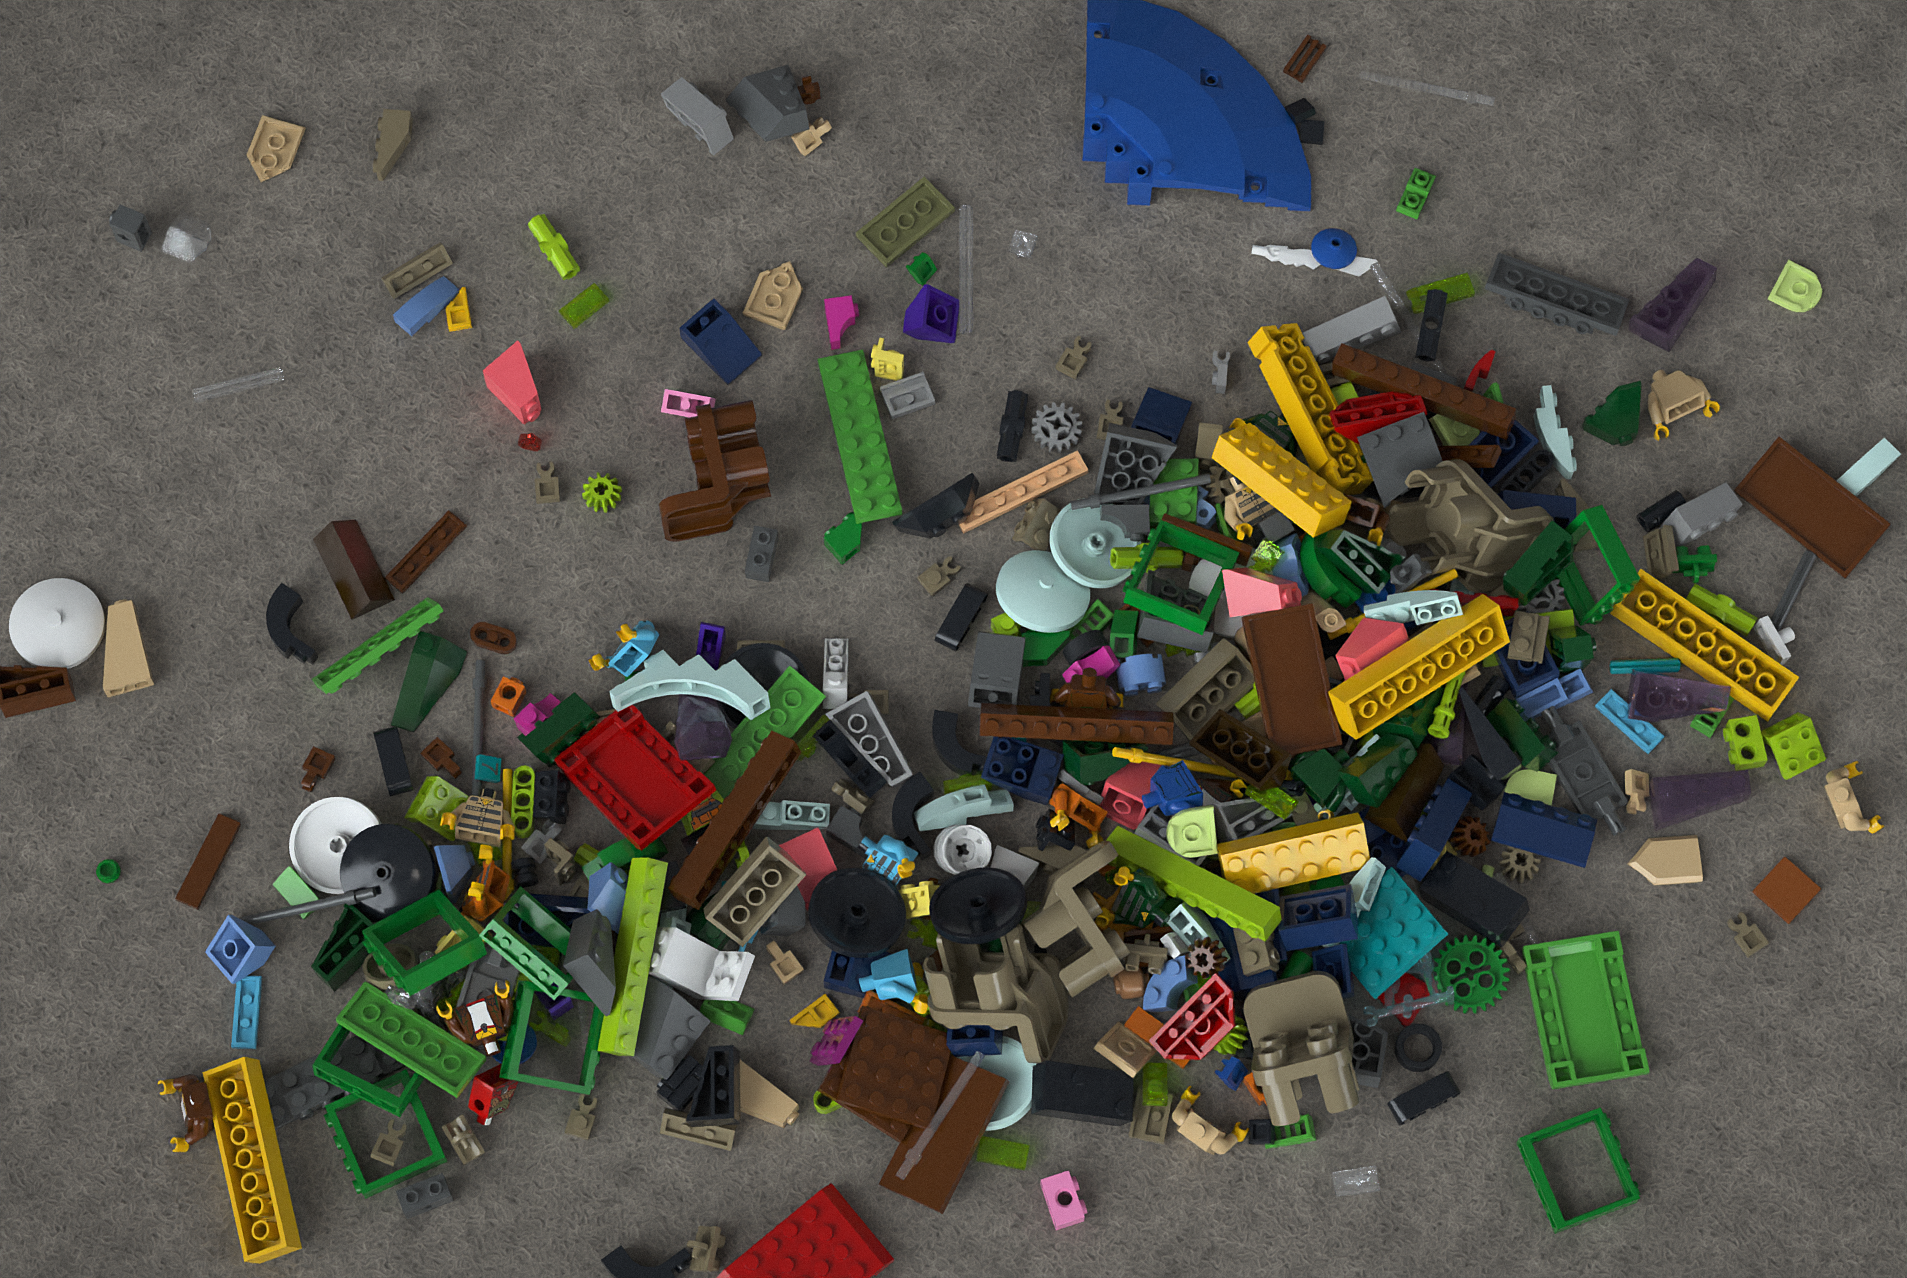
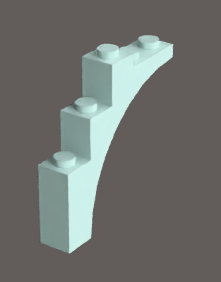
[609,650,770,720]

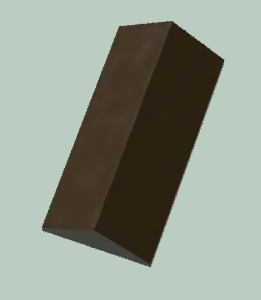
[313,519,395,620]
[1189,709,1292,791]
[1364,743,1444,842]

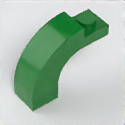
[1300,531,1362,609]
[582,836,669,880]

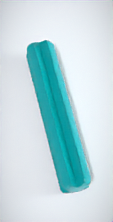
[1609,658,1681,674]

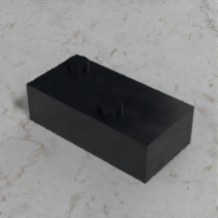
[1419,851,1530,947]
[1031,1060,1134,1126]

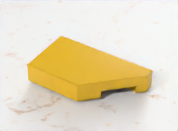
[445,287,472,332]
[789,994,840,1028]

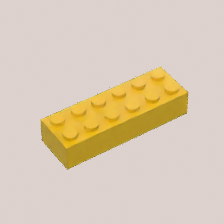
[1211,423,1352,538]
[1217,812,1370,894]

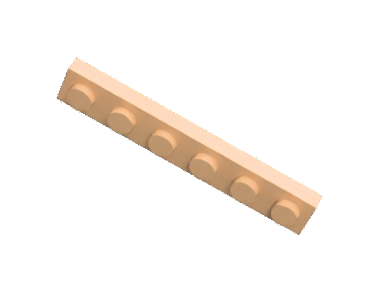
[959,450,1089,534]

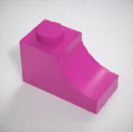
[824,295,859,350]
[1062,646,1120,682]
[514,693,561,736]

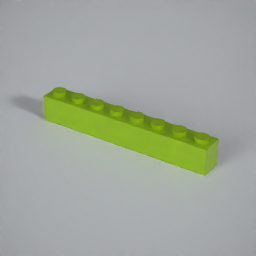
[1106,826,1282,942]
[597,858,668,1056]

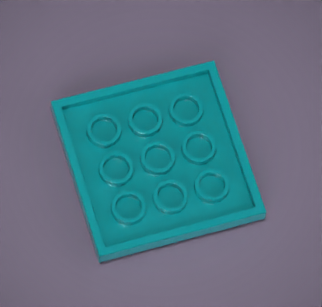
[1339,867,1448,999]

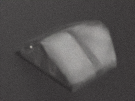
[162,212,212,263]

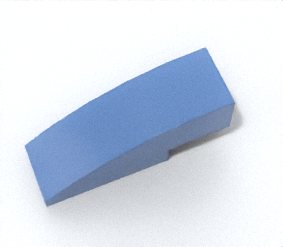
[393,276,460,336]
[1516,669,1593,718]

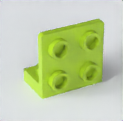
[1761,712,1826,780]
[404,776,469,841]

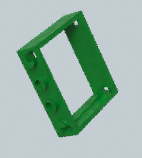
[1556,505,1640,626]
[1122,520,1240,636]
[479,886,573,1000]
[362,890,487,996]
[499,980,604,1095]
[312,1024,424,1117]
[323,1069,447,1199]
[1516,1107,1641,1234]

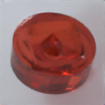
[518,433,542,451]

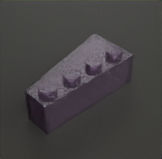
[1629,258,1717,352]
[1649,770,1751,831]

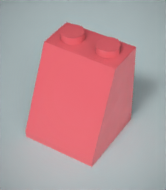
[483,340,542,425]
[1222,567,1302,617]
[1335,617,1410,681]
[1098,762,1161,830]
[779,827,837,911]

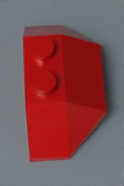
[1329,391,1427,444]
[1149,973,1236,1060]

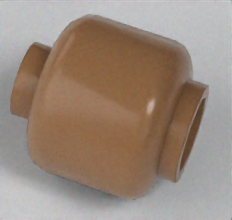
[1113,967,1149,1000]

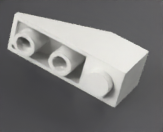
[823,638,849,709]

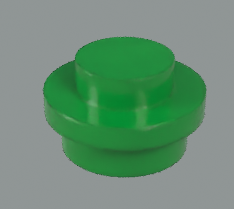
[96,859,121,884]

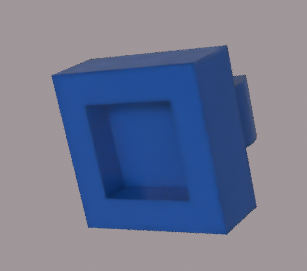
[1215,1056,1248,1091]

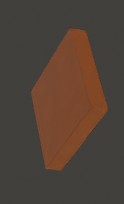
[1752,856,1822,924]

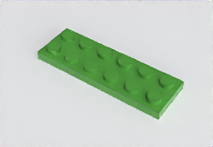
[312,597,444,694]
[704,666,826,799]
[336,981,486,1098]

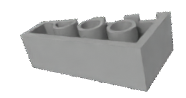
[1302,296,1402,364]
[826,691,915,788]

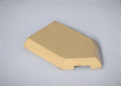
[247,115,306,182]
[743,261,803,330]
[1628,835,1703,885]

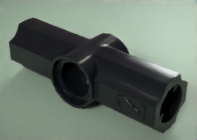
[1415,289,1448,362]
[997,390,1028,462]

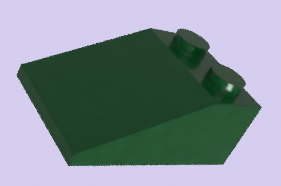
[1063,740,1148,785]

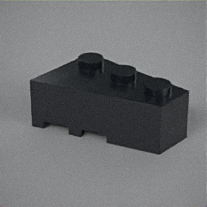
[686,1045,741,1127]

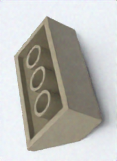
[1156,638,1255,741]
[703,836,806,947]

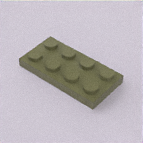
[856,177,955,268]

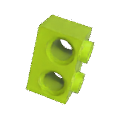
[1723,715,1768,771]

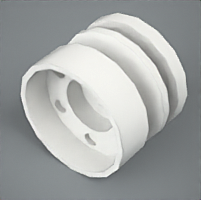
[933,825,992,875]

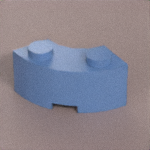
[1267,533,1310,596]
[1143,955,1198,1013]

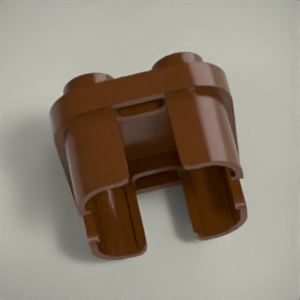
[659,400,771,542]

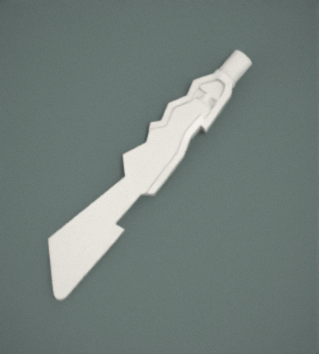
[1251,245,1378,277]

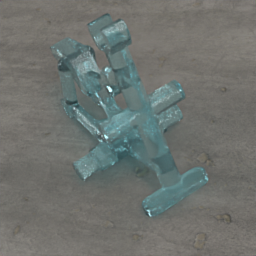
[1363,952,1454,1027]

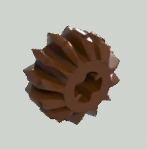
[1449,816,1491,857]
[1184,937,1228,979]

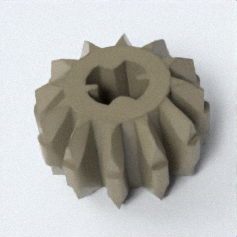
[1499,846,1541,884]

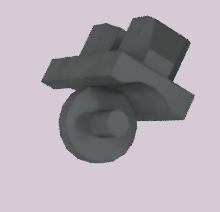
[1390,554,1432,594]

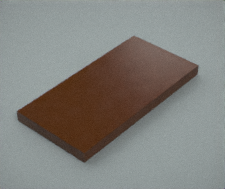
[1734,437,1891,579]
[1241,603,1342,755]
[879,1055,1010,1214]

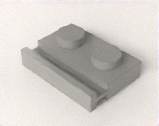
[880,372,935,419]

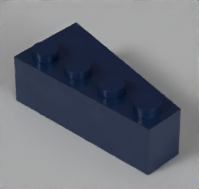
[1396,779,1472,882]

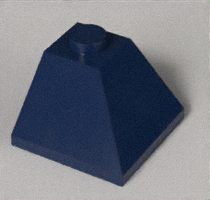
[1312,944,1355,999]

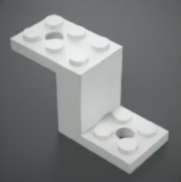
[648,927,755,1001]

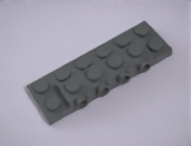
[1485,253,1630,336]
[264,1036,406,1130]

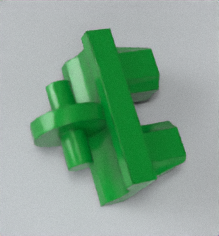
[1672,545,1717,583]

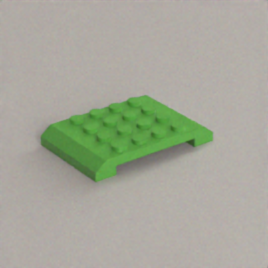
[1522,931,1650,1090]

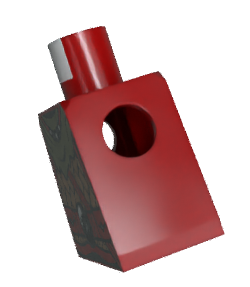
[468,1063,519,1125]

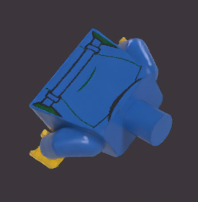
[1142,760,1203,816]

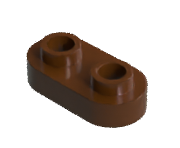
[470,622,517,654]

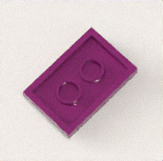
[809,1016,863,1066]

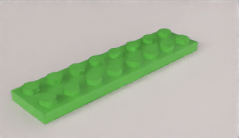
[818,350,903,524]

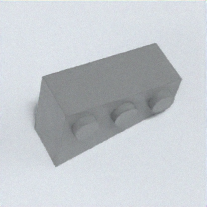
[661,77,734,156]
[1659,482,1743,548]
[1206,794,1293,843]
[1135,805,1208,868]

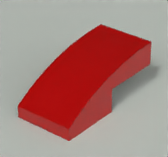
[1464,350,1496,392]

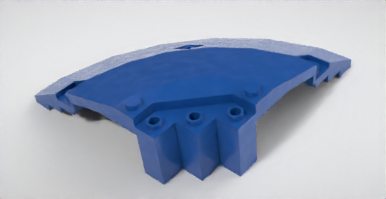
[1082,0,1311,211]

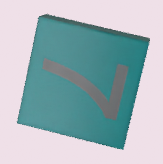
[475,754,501,783]

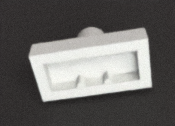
[1753,615,1795,665]

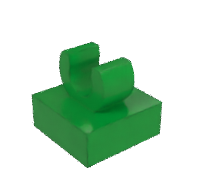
[906,252,938,286]

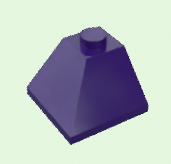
[903,284,960,343]

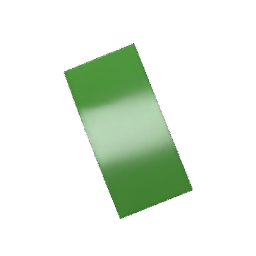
[1396,168,1436,219]

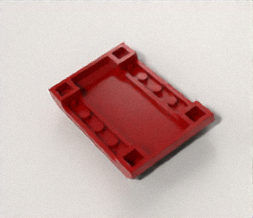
[554,705,716,851]
[717,1183,895,1278]

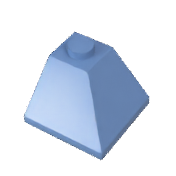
[434,845,475,904]
[587,862,628,934]
[205,915,276,984]

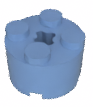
[1116,654,1166,697]

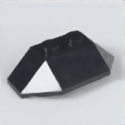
[892,473,979,539]

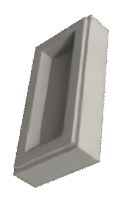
[1057,769,1104,805]

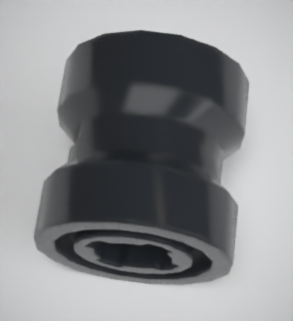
[511,857,539,888]

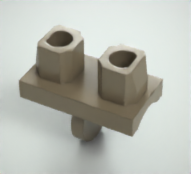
[1123,933,1168,975]
[442,1114,485,1165]
[686,1226,726,1272]

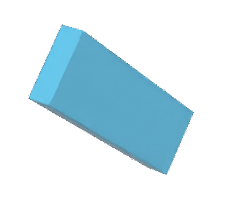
[1595,689,1665,754]
[231,976,262,1049]

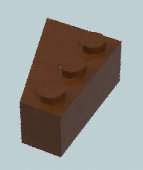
[0,665,76,718]

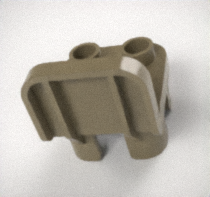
[1387,459,1554,593]
[1021,840,1130,998]
[923,924,1069,1063]
[1244,971,1360,1126]

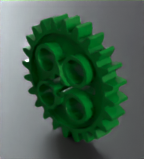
[1431,935,1510,1014]

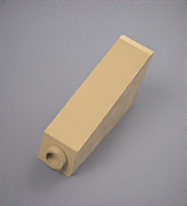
[103,600,154,697]
[740,1060,799,1128]

